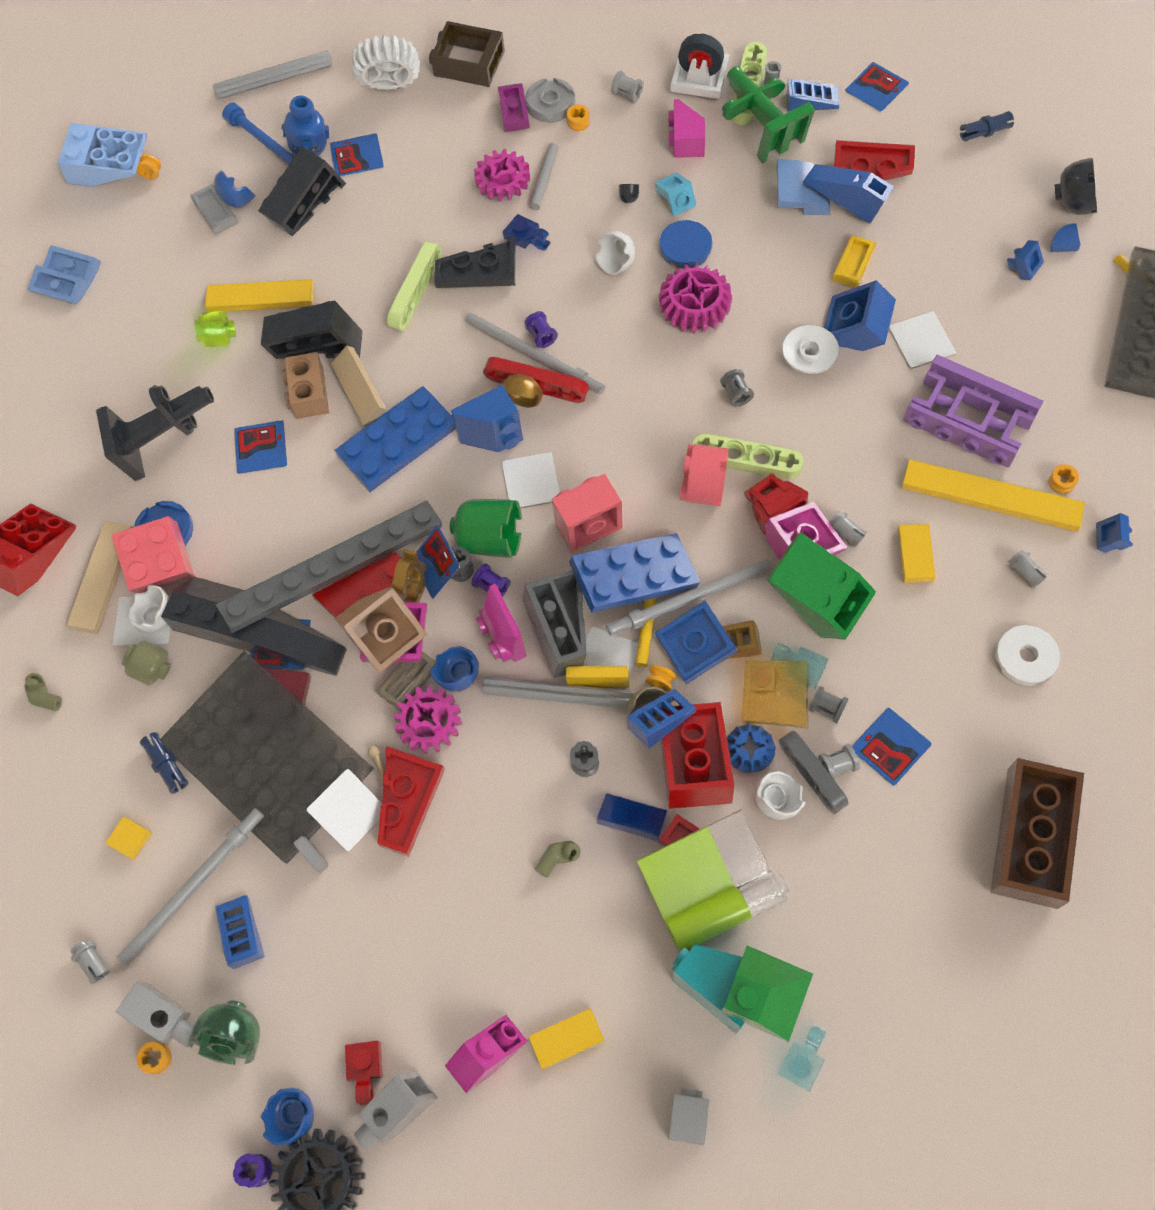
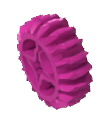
[659,263,732,334]

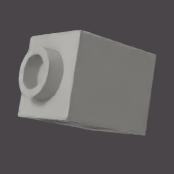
[668,1088,709,1145]

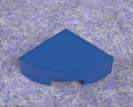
[1050,223,1081,252]

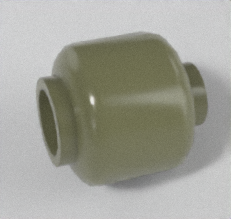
[122,641,171,685]

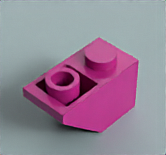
[668,99,705,157]
[445,1015,527,1093]

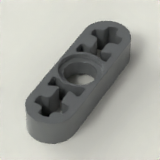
[779,730,849,814]

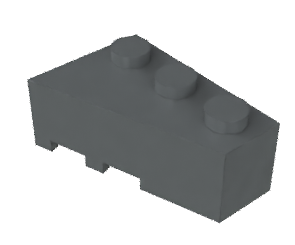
[522,570,586,678]

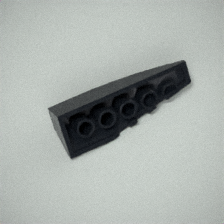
[161,576,347,676]

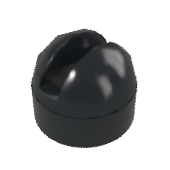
[619,184,640,203]

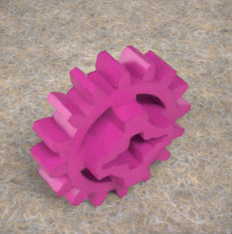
[474,149,531,202]
[394,685,462,754]

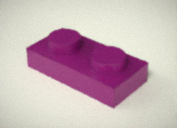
[498,83,530,132]

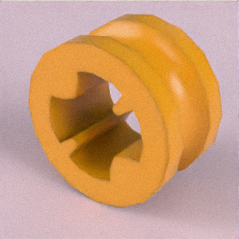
[567,104,590,131]
[136,154,161,180]
[1048,464,1079,494]
[645,665,676,692]
[136,1042,172,1075]

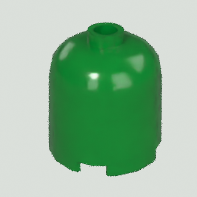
[449,499,522,558]

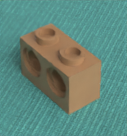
[282,352,329,419]

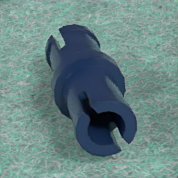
[960,111,1014,142]
[140,732,189,794]

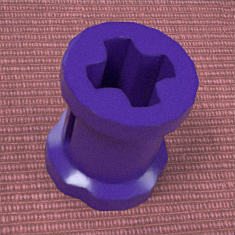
[524,311,558,348]
[471,563,511,597]
[233,1154,273,1188]

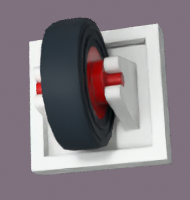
[671,33,730,99]

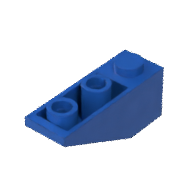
[803,164,894,224]

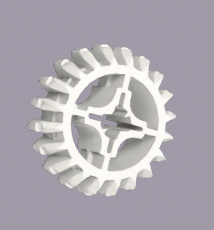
[351,34,420,91]

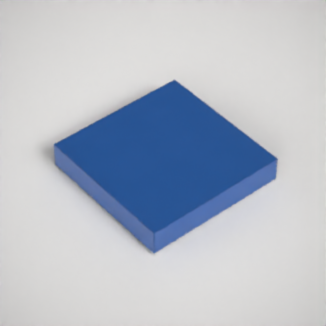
[655,600,738,684]

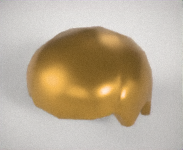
[502,374,542,408]

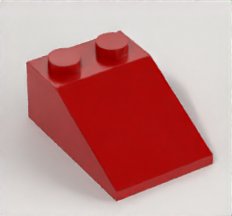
[659,702,734,809]

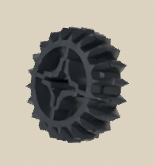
[268,1128,366,1210]

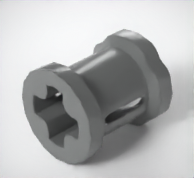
[720,369,754,407]
[451,546,474,582]
[808,686,849,724]
[570,741,599,777]

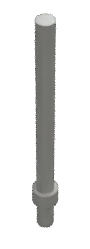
[465,312,605,395]
[606,559,772,636]
[117,808,264,965]

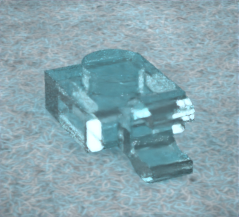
[771,643,829,689]
[777,1025,826,1092]

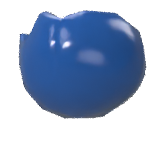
[214,170,256,208]
[430,646,479,692]
[261,1088,314,1145]

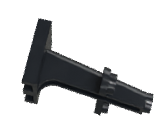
[96,385,214,481]

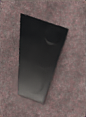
[258,146,346,236]
[261,300,363,359]

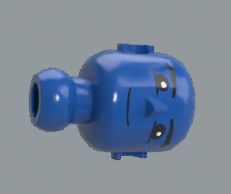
[281,95,329,156]

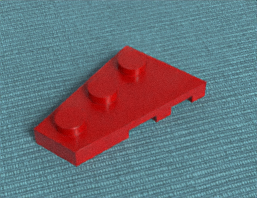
[833,140,915,180]
[312,552,403,618]
[377,746,445,857]

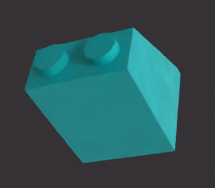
[672,944,745,1034]

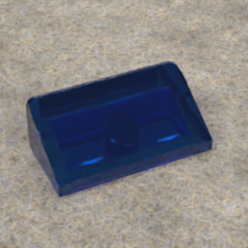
[597,793,667,842]

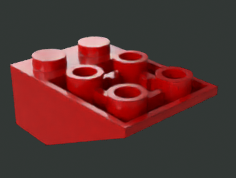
[0,503,76,596]

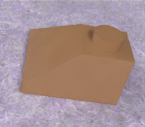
[335,587,428,673]

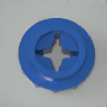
[727,723,776,773]

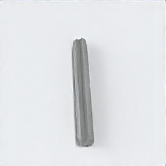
[213,51,332,99]
[482,676,633,708]

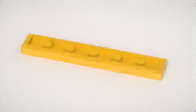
[902,459,1085,532]

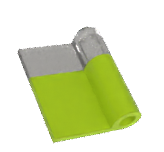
[636,809,790,953]

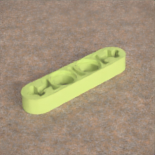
[732,42,767,125]
[387,241,442,331]
[693,434,803,479]

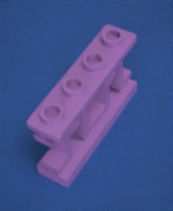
[903,354,1044,468]

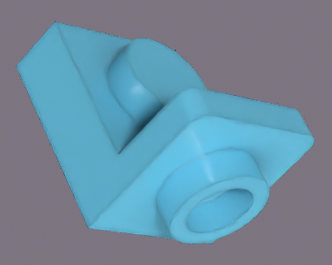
[654,172,696,216]

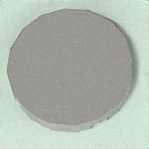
[526,78,575,123]

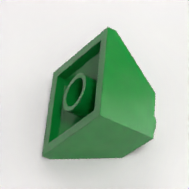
[721,945,813,1042]

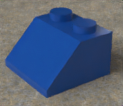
[824,280,896,351]
[451,385,523,452]

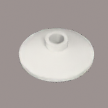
[782,325,839,374]

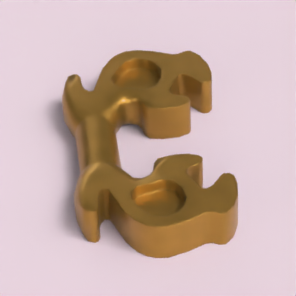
[391,549,428,603]

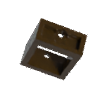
[429,21,505,87]

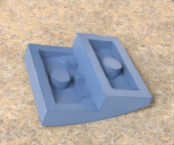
[777,159,830,215]
[27,245,101,305]

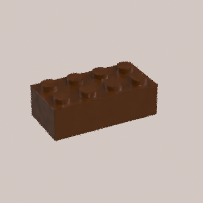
[990,758,1084,909]

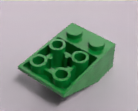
[767,533,876,640]

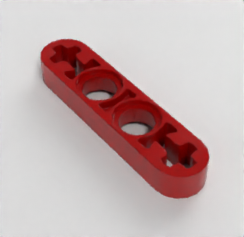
[483,357,589,403]

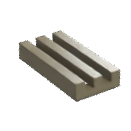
[376,651,436,712]

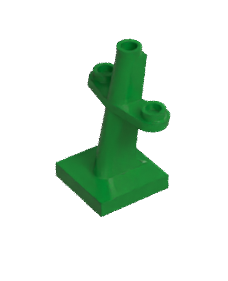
[722,66,815,163]

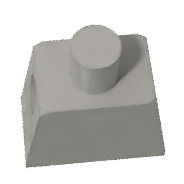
[115,982,200,1048]
[354,1071,438,1149]

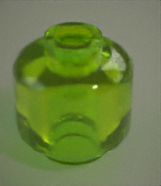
[194,311,236,348]

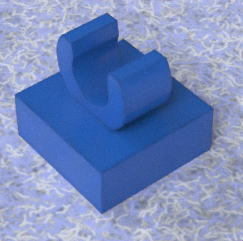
[1007,240,1044,280]
[1096,513,1133,553]

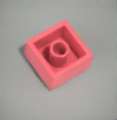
[552,473,623,553]
[111,516,195,593]

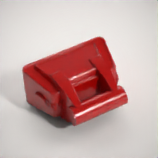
[744,473,809,535]

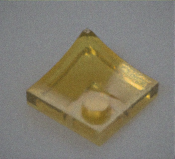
[741,660,809,729]

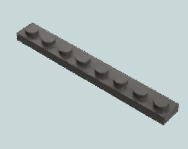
[216,501,442,634]

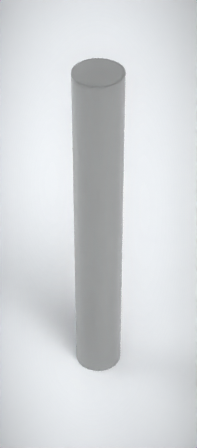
[530,143,559,210]

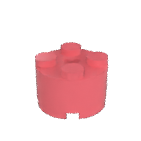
[680,444,729,507]

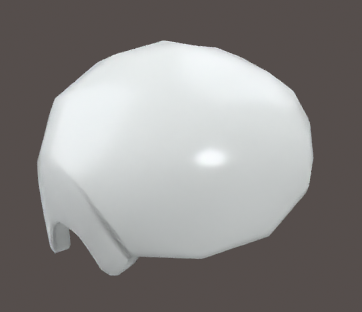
[595,231,635,275]
[128,584,169,632]
[755,771,806,820]

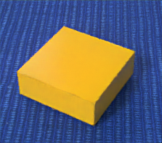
[105,816,152,860]

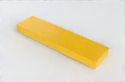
[205,279,314,313]

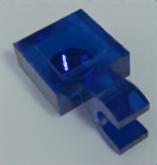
[503,214,551,251]

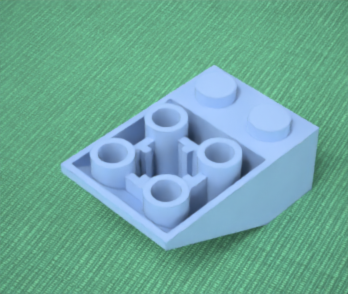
[58,123,147,187]

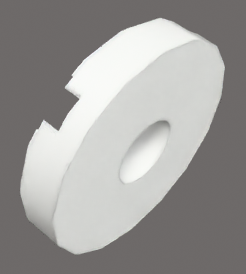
[995,625,1060,686]

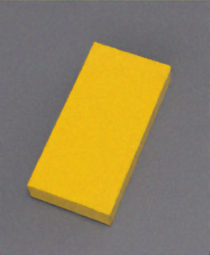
[832,234,877,288]
[897,524,936,583]
[566,666,630,688]
[529,1008,605,1070]

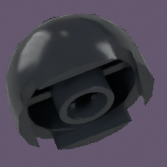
[1054,158,1097,215]

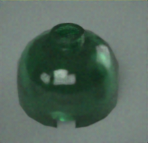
[188,1000,260,1065]

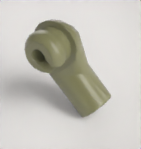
[24,673,62,711]
[535,841,581,878]

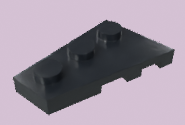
[434,236,516,288]

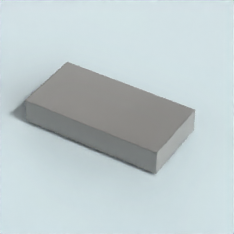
[190,184,238,235]

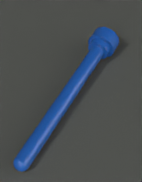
[222,102,294,165]

